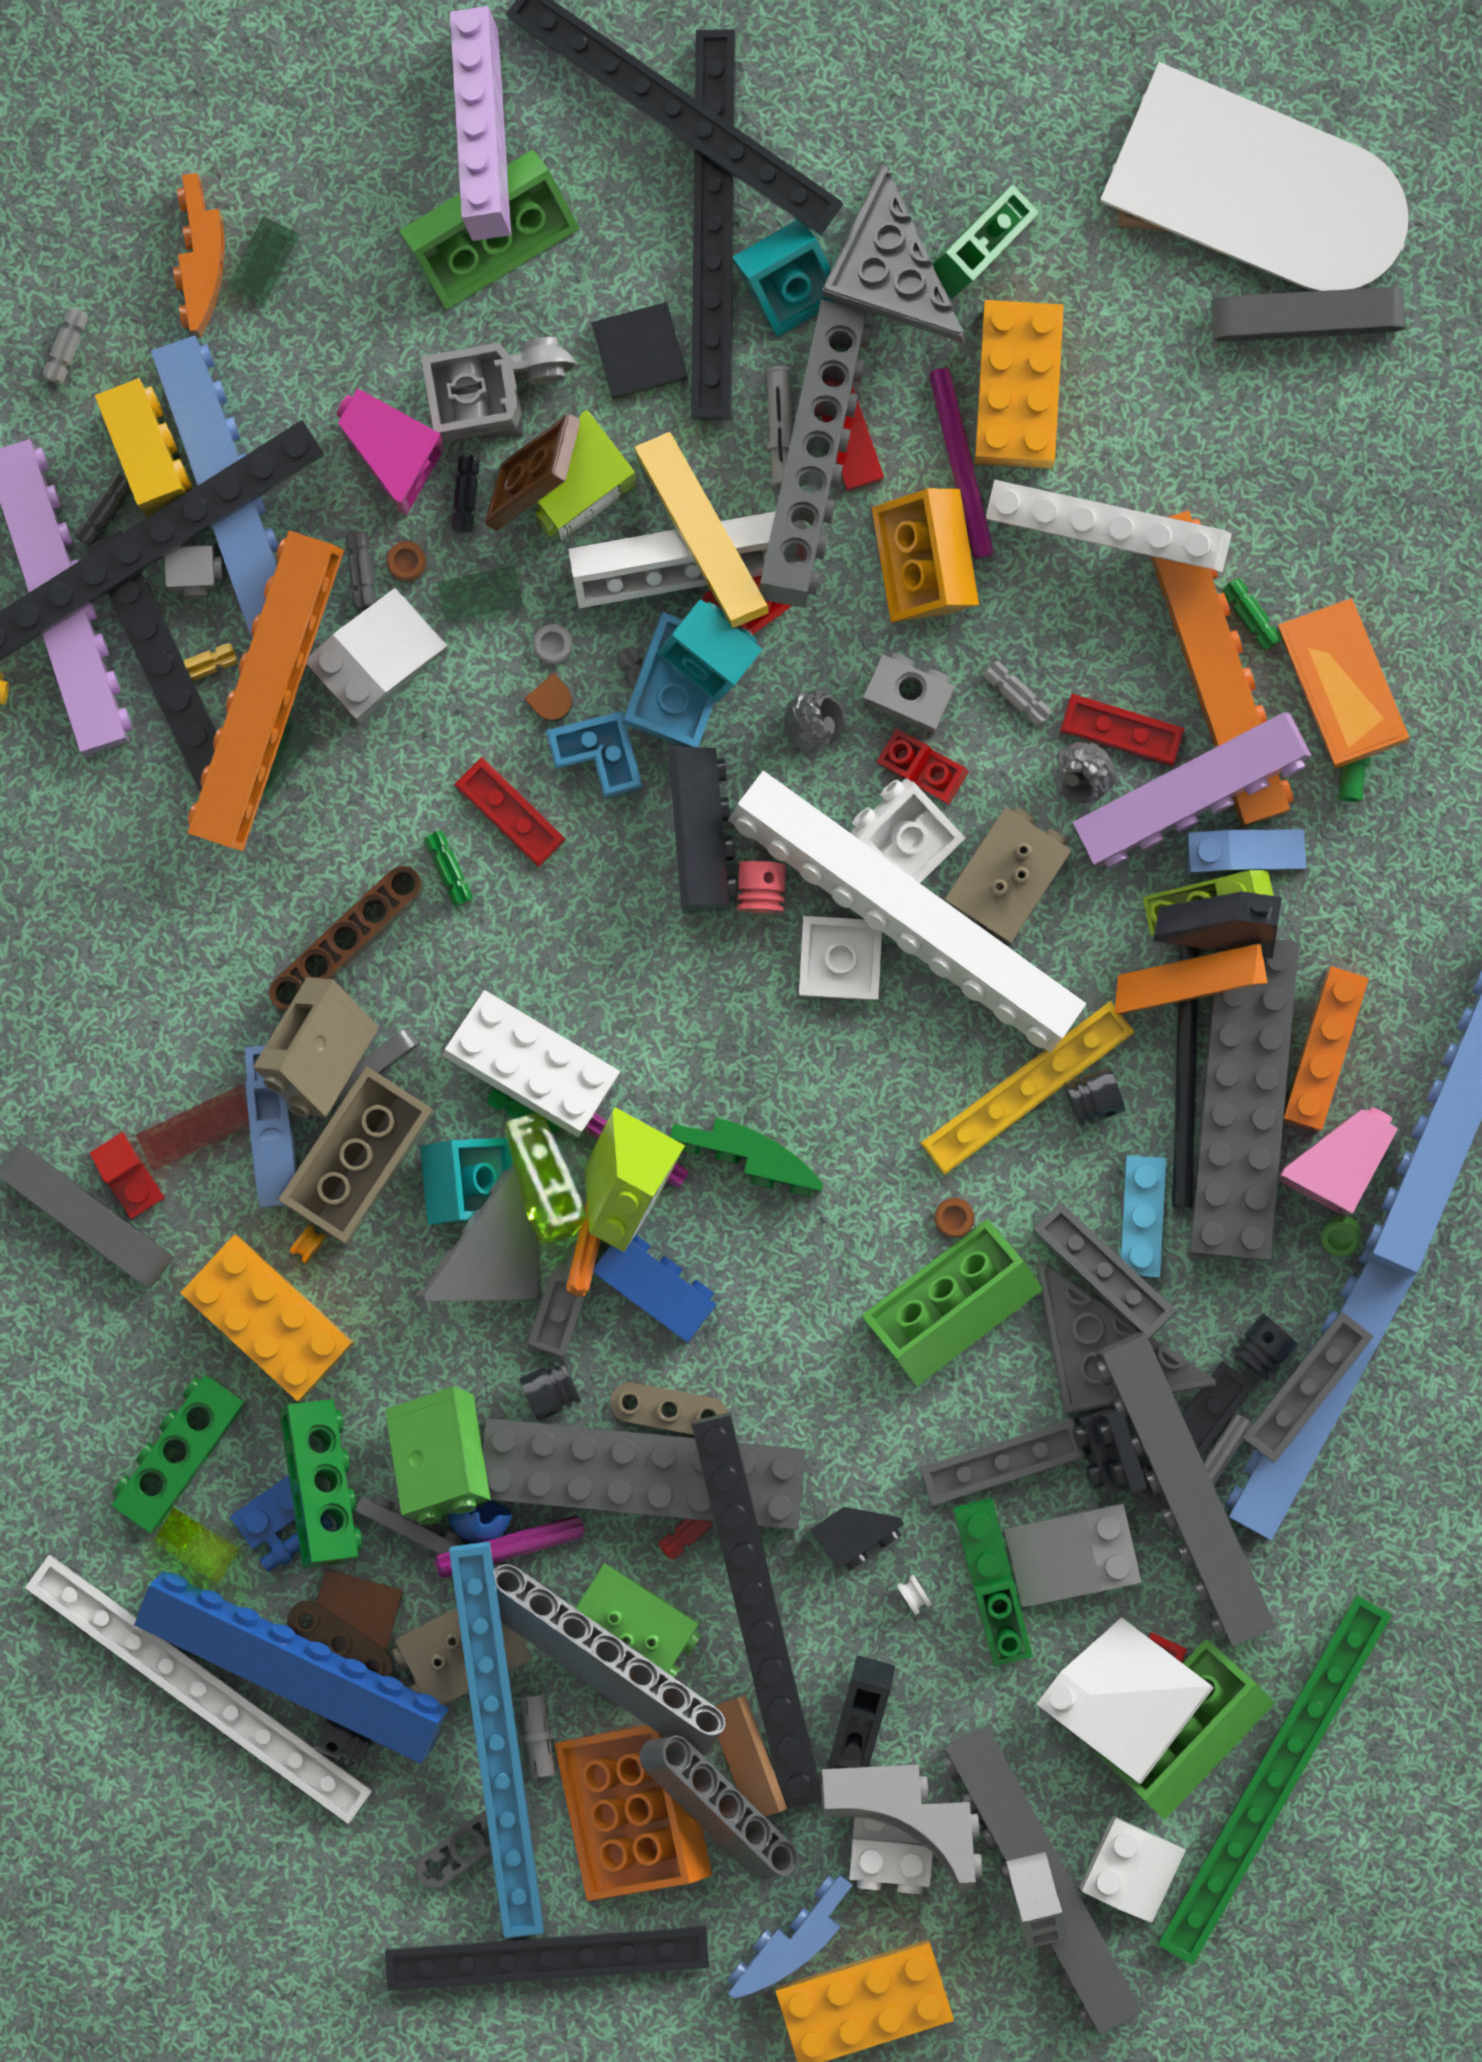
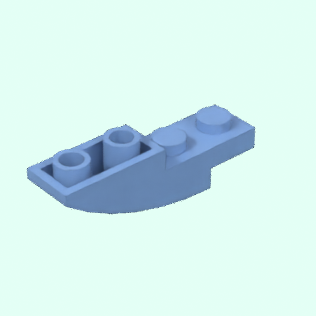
[245,1045,297,1209]
[727,1873,853,1999]

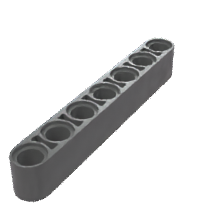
[494,1564,726,1755]

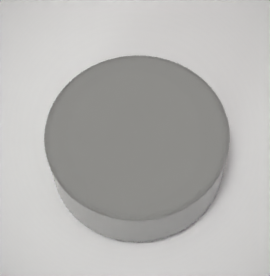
[533,624,573,665]

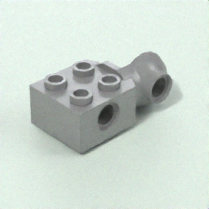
[421,337,577,442]

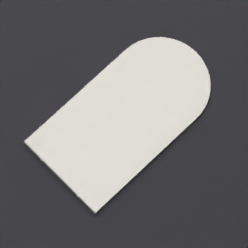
[1100,62,1408,291]

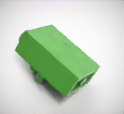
[385,1386,491,1525]
[575,1563,701,1678]

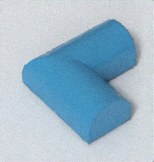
[546,711,643,798]

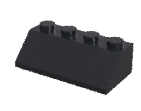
[668,746,737,913]

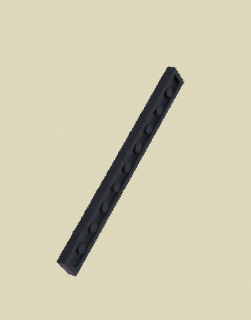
[505,0,844,237]
[691,29,736,420]
[0,420,324,661]
[691,1412,822,1808]

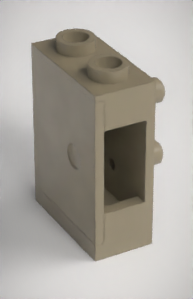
[944,807,1072,946]
[253,977,379,1118]
[392,1608,533,1705]

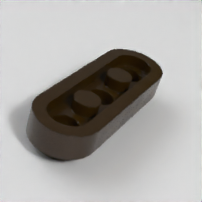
[287,1600,394,1677]

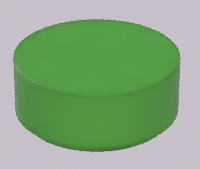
[1320,1215,1362,1257]

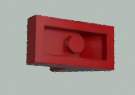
[90,1132,166,1220]

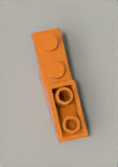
[173,173,225,338]

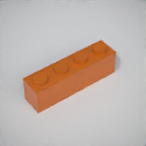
[1283,966,1369,1133]

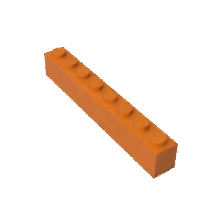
[1150,510,1294,828]
[187,530,344,851]

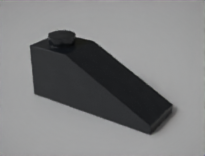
[1154,891,1282,959]
[827,1655,896,1769]

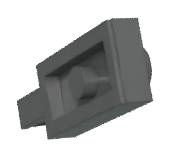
[527,1246,587,1359]

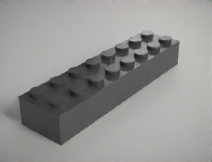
[1187,940,1299,1261]
[483,1418,806,1530]

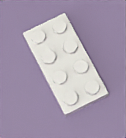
[443,990,620,1138]

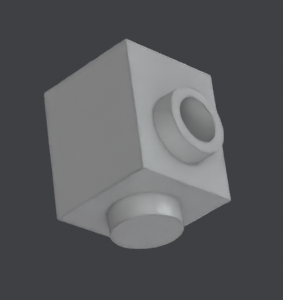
[165,546,224,599]

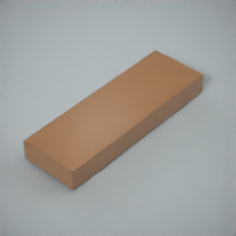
[714,1695,787,1817]

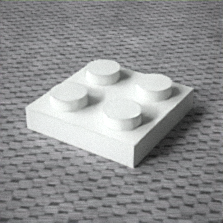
[799,916,882,1001]

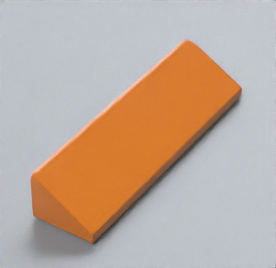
[1115,944,1268,1014]

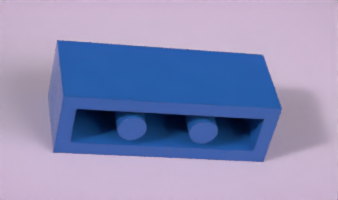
[593,1235,717,1343]

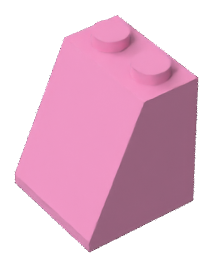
[1278,1107,1398,1216]

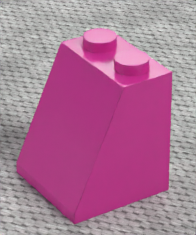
[336,388,445,516]

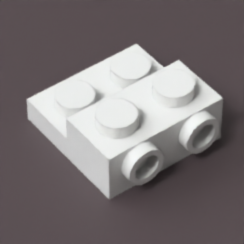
[850,778,965,883]
[849,1803,933,1894]

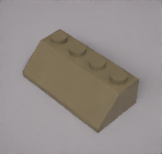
[278,1066,436,1245]

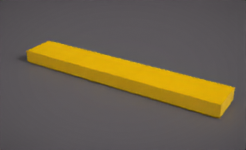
[634,432,769,628]
[920,1001,1135,1175]

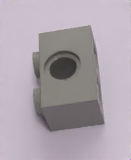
[863,653,955,734]

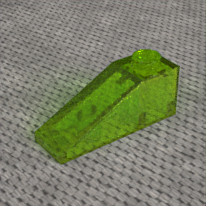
[504,1113,588,1245]

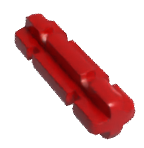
[658,1519,713,1560]

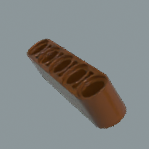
[269,865,423,1013]

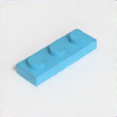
[1120,1156,1166,1278]

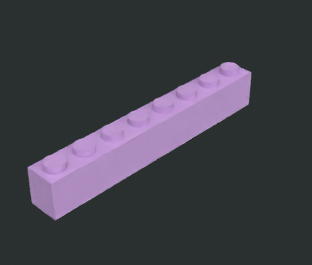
[0,439,133,757]

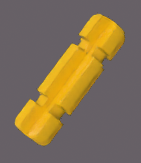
[184,643,237,681]

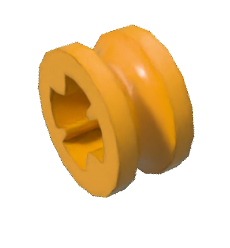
[289,1224,327,1264]

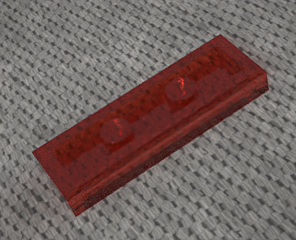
[136,1084,249,1171]

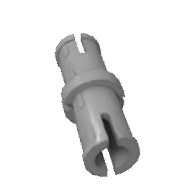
[519,1694,556,1778]

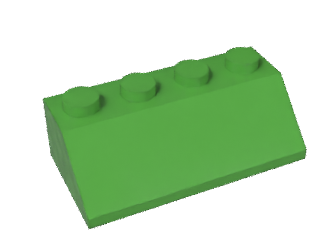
[399,149,580,310]
[861,1219,1043,1387]
[1097,1638,1275,1820]

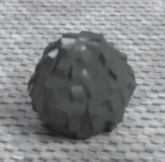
[783,690,847,754]
[1055,742,1116,804]

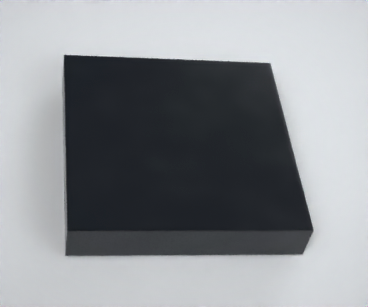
[591,302,688,400]

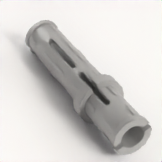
[766,366,793,487]

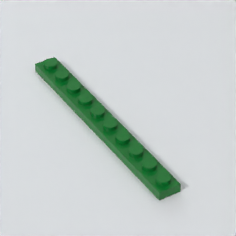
[1157,1594,1392,1965]

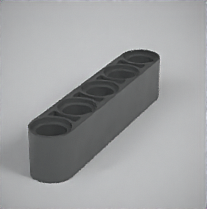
[1211,287,1406,342]
[0,1142,174,1289]
[640,1736,798,1879]

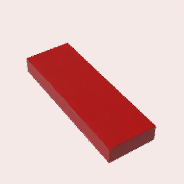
[820,380,884,492]
[1059,693,1185,767]
[454,756,566,868]

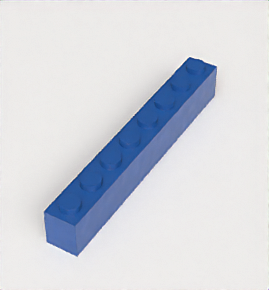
[134,1571,449,1764]

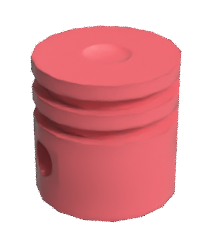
[737,861,786,914]

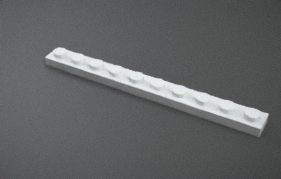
[25,1555,373,1824]

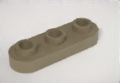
[610,1382,728,1435]

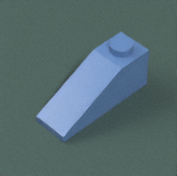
[1185,829,1307,877]

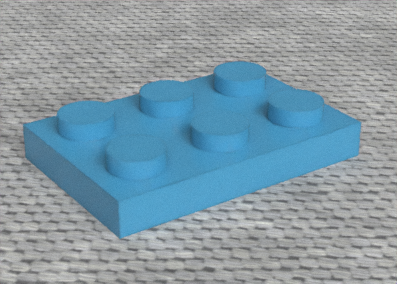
[621,612,714,747]

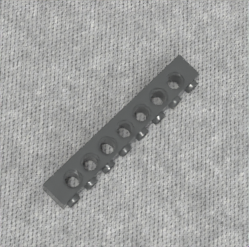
[759,299,873,608]

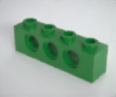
[111,1374,247,1533]
[279,1399,362,1569]

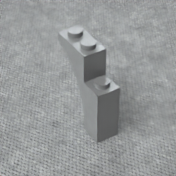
[820,1765,982,1891]

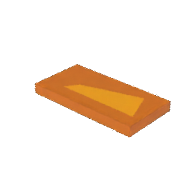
[1278,598,1410,769]

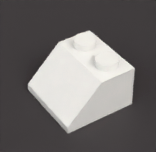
[1079,1815,1186,1923]

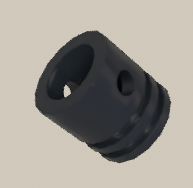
[1064,1067,1125,1128]
[1230,1314,1298,1381]
[519,1359,582,1421]
[314,1719,373,1770]

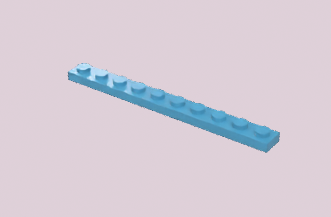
[449,1542,544,1938]

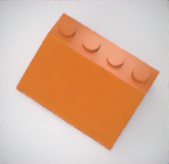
[554,1724,713,1901]

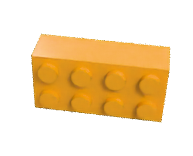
[974,300,1064,469]
[180,1234,355,1402]
[776,1939,954,2062]

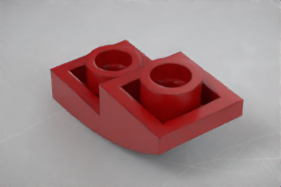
[876,728,969,805]

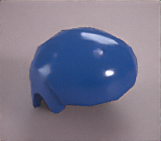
[448,1500,513,1544]

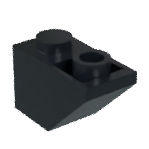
[811,1507,904,1571]

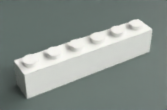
[986,480,1232,572]
[568,511,807,608]

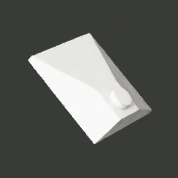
[1037,1617,1214,1784]

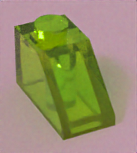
[154,1507,243,1583]

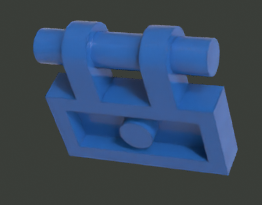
[230,1475,334,1572]

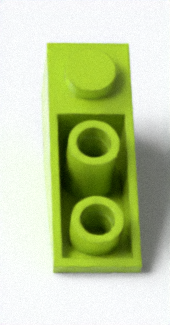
[1143,870,1274,936]

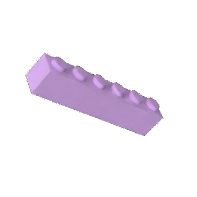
[450,6,511,241]
[1073,712,1312,869]

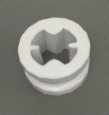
[896,1575,932,1615]

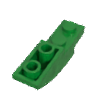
[670,1117,824,1198]
[953,1498,1033,1667]

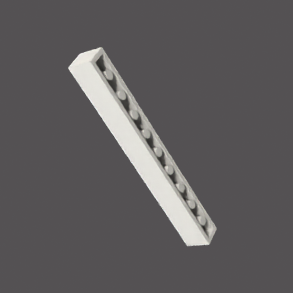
[728,771,1086,1053]

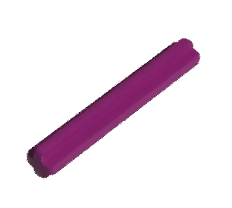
[434,1516,585,1578]

